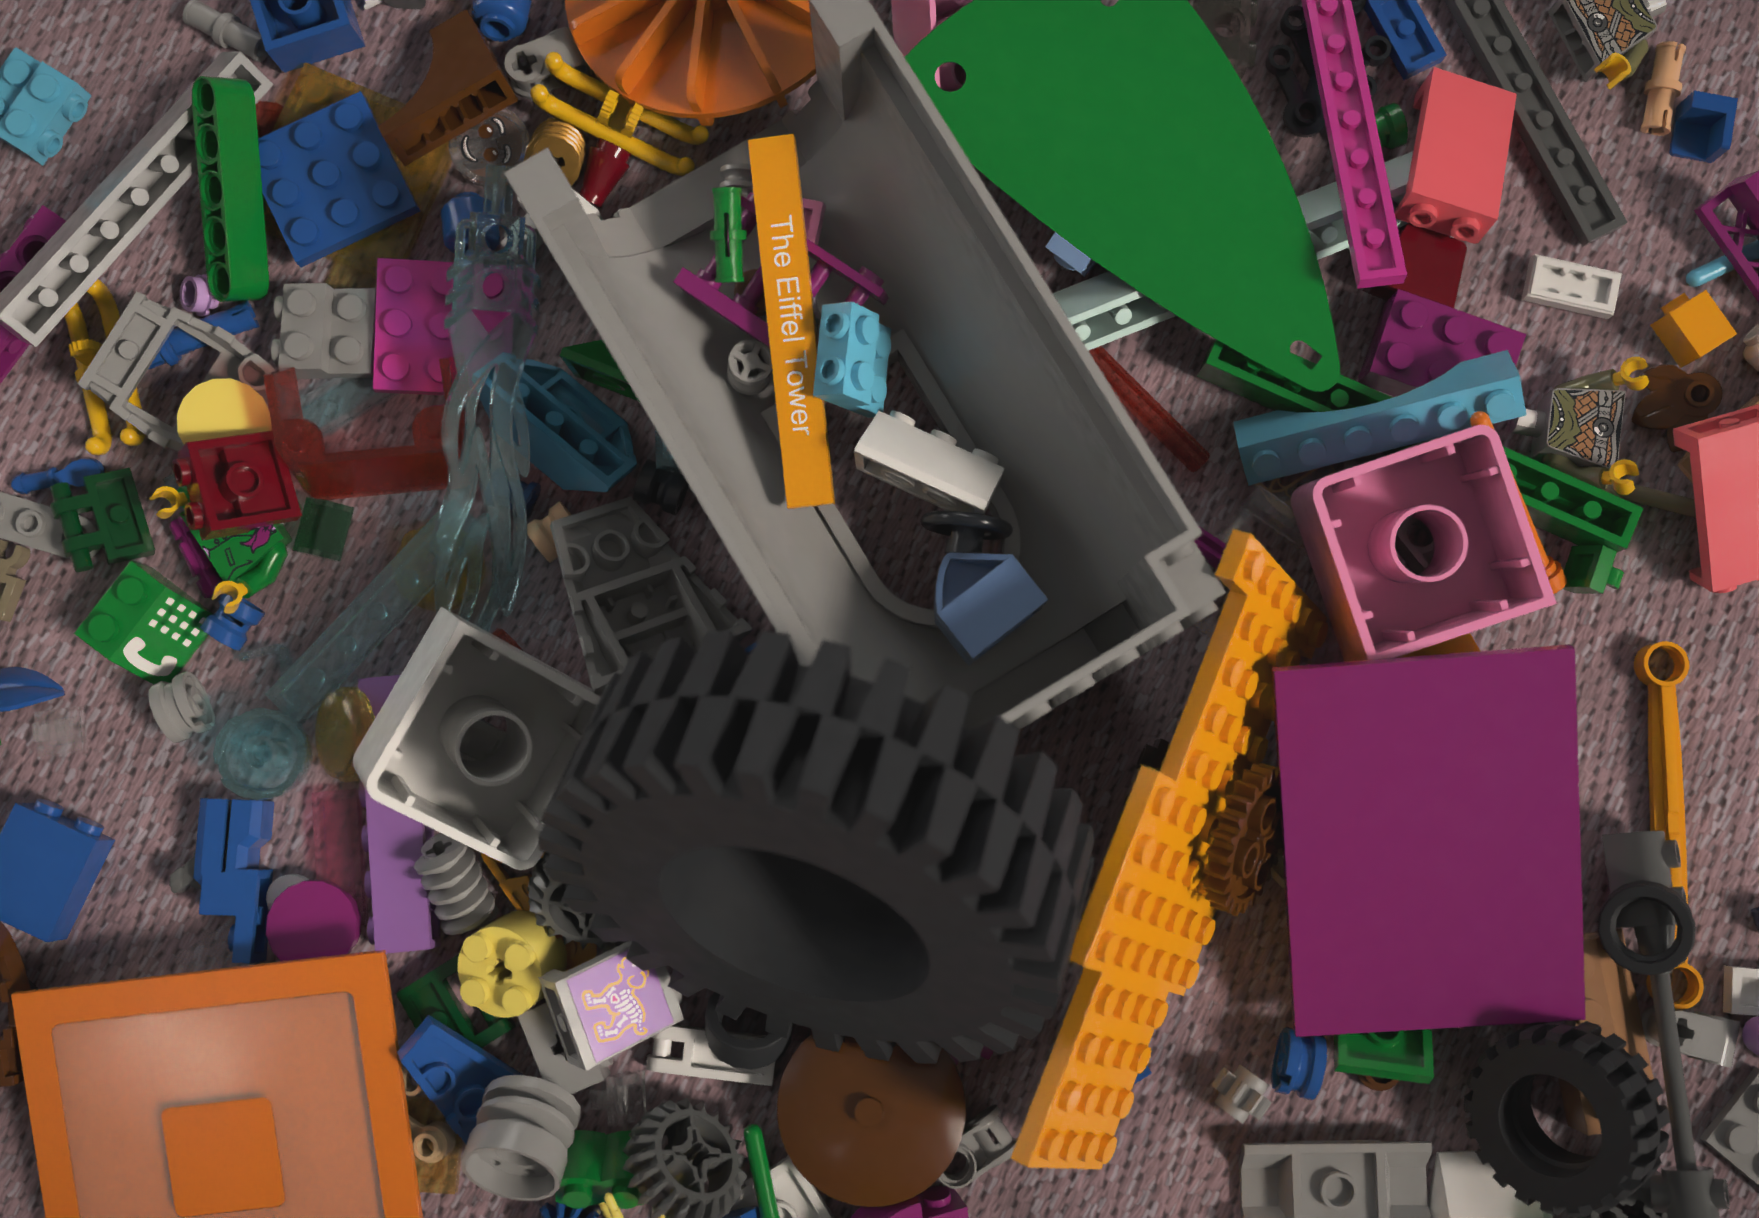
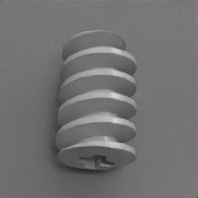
[414,833,500,935]

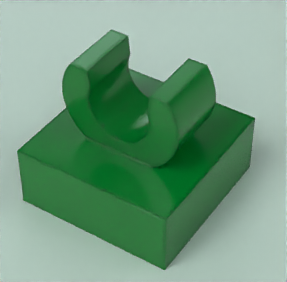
[1563,545,1624,594]

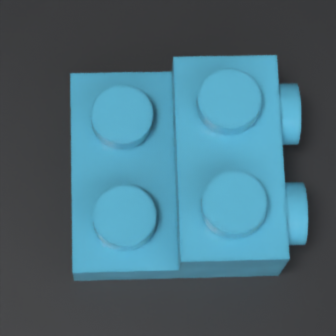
[0,47,92,166]
[813,301,891,418]

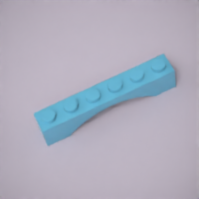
[1233,350,1526,486]

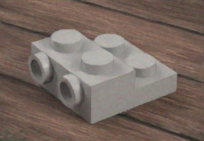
[271,283,376,379]

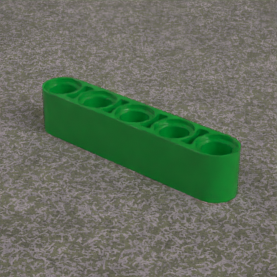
[191,76,269,302]

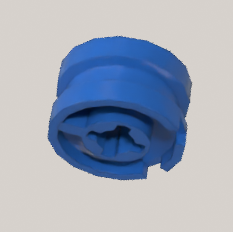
[1271,1027,1327,1100]

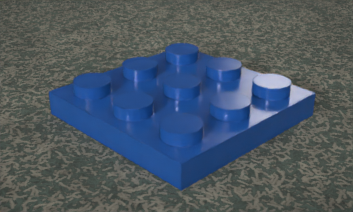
[258,91,421,268]

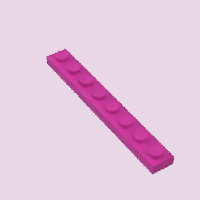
[1301,0,1407,289]

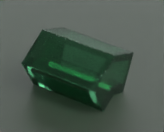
[292,497,354,562]

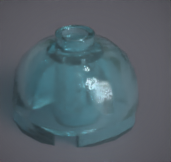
[213,707,313,800]

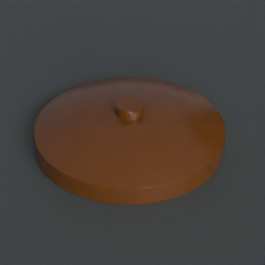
[777,1034,966,1207]

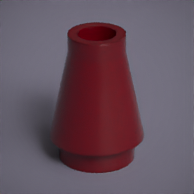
[579,138,631,208]

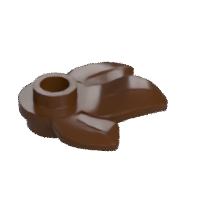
[1631,364,1723,452]

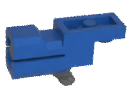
[170,798,275,964]

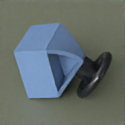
[920,511,1048,666]

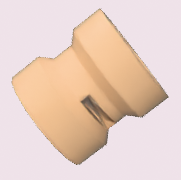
[523,501,571,563]

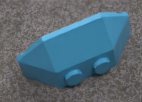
[470,351,637,492]

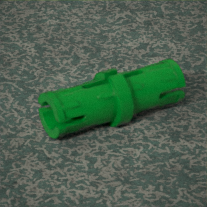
[710,187,747,283]

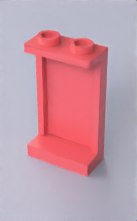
[1395,67,1517,244]
[1673,404,1759,593]

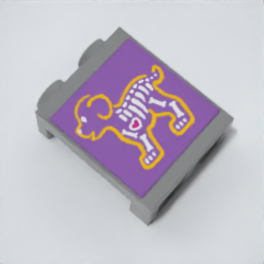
[538,941,684,1071]

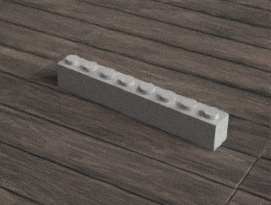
[0,51,273,347]

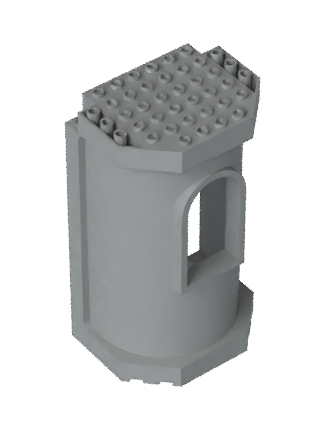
[504,0,1226,730]

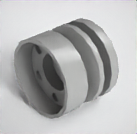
[461,1075,580,1201]

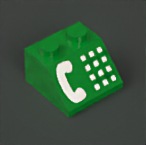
[74,561,214,685]

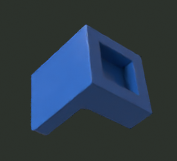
[1669,90,1738,163]

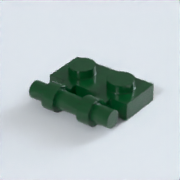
[50,468,155,572]

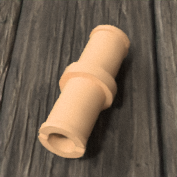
[1640,41,1686,136]

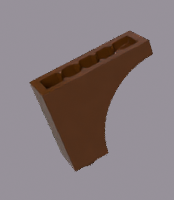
[378,9,518,166]

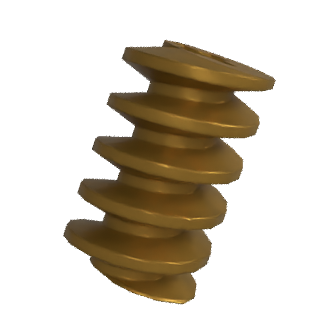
[524,117,586,186]

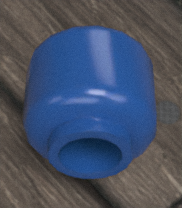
[471,0,532,42]
[441,192,500,261]

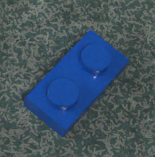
[1363,0,1447,81]

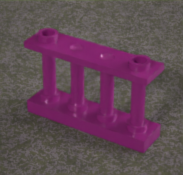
[673,192,889,349]

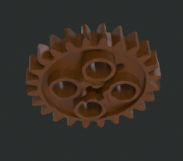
[1203,762,1282,916]

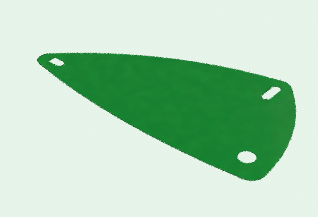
[904,0,1340,392]

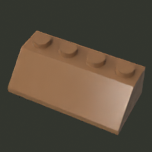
[1558,928,1659,1136]

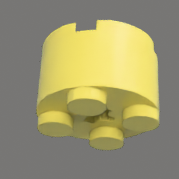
[457,910,567,1018]

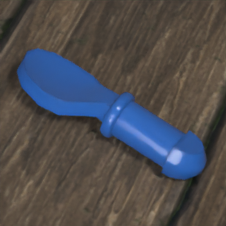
[11,458,105,494]

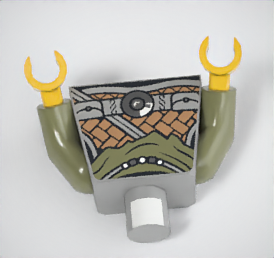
[1548,0,1667,89]
[1510,357,1649,495]

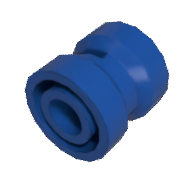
[200,594,265,651]

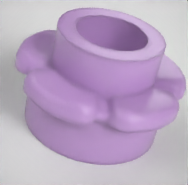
[180,274,219,317]

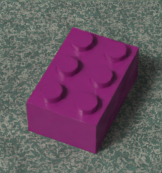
[1357,289,1526,397]

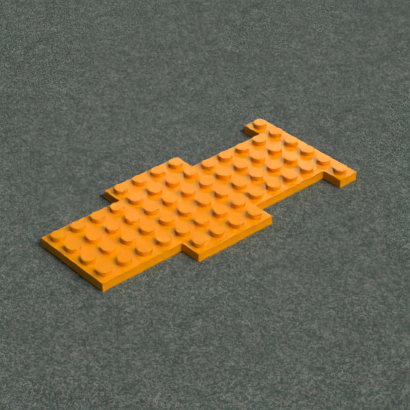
[1011,529,1328,1169]

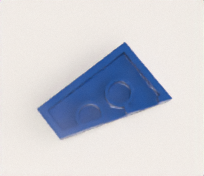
[397,1015,523,1144]

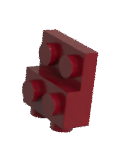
[172,430,302,541]

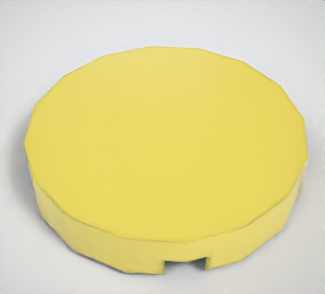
[177,378,272,445]

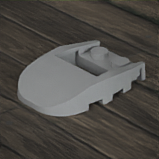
[78,291,288,451]

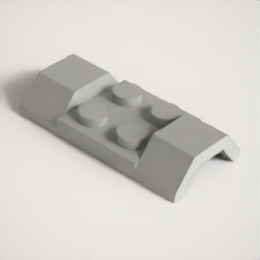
[1239,1140,1432,1218]

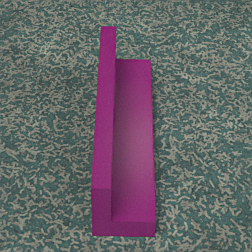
[1694,171,1759,302]

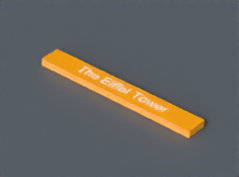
[748,134,835,509]

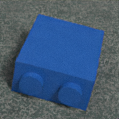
[0,798,115,942]

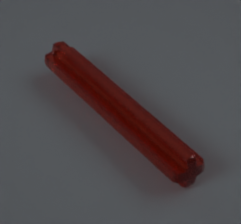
[1089,346,1210,472]

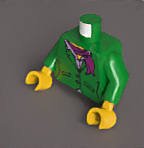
[149,486,302,614]

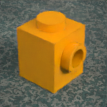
[1650,290,1737,368]

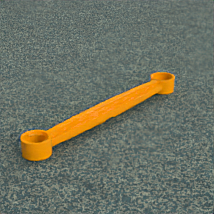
[1634,641,1704,1009]

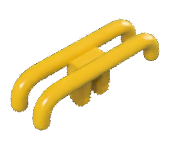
[530,52,709,176]
[64,279,146,455]

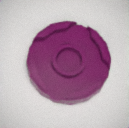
[266,880,362,961]

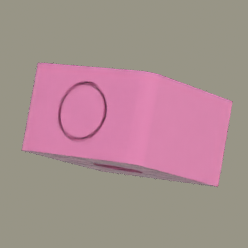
[1291,425,1557,662]

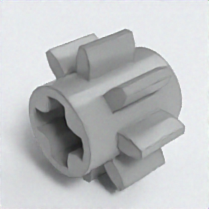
[1212,1064,1272,1124]

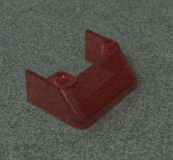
[263,352,479,500]

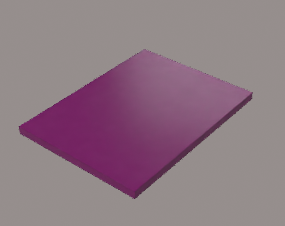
[1272,644,1586,1037]

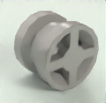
[727,339,772,395]

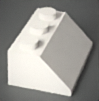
[854,410,1005,514]

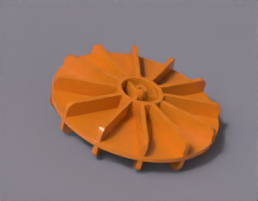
[565,0,816,126]

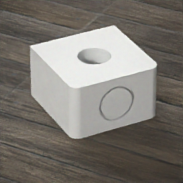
[353,607,602,870]

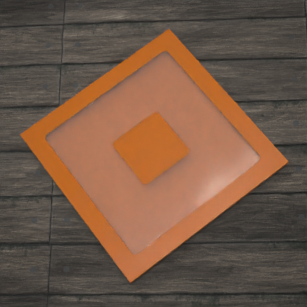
[11,950,423,1218]

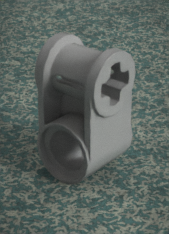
[504,27,593,99]
[1641,1005,1740,1068]
[938,1104,1018,1188]

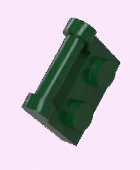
[396,954,516,1048]

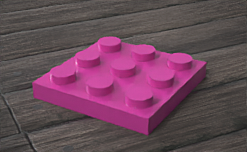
[373,258,514,397]

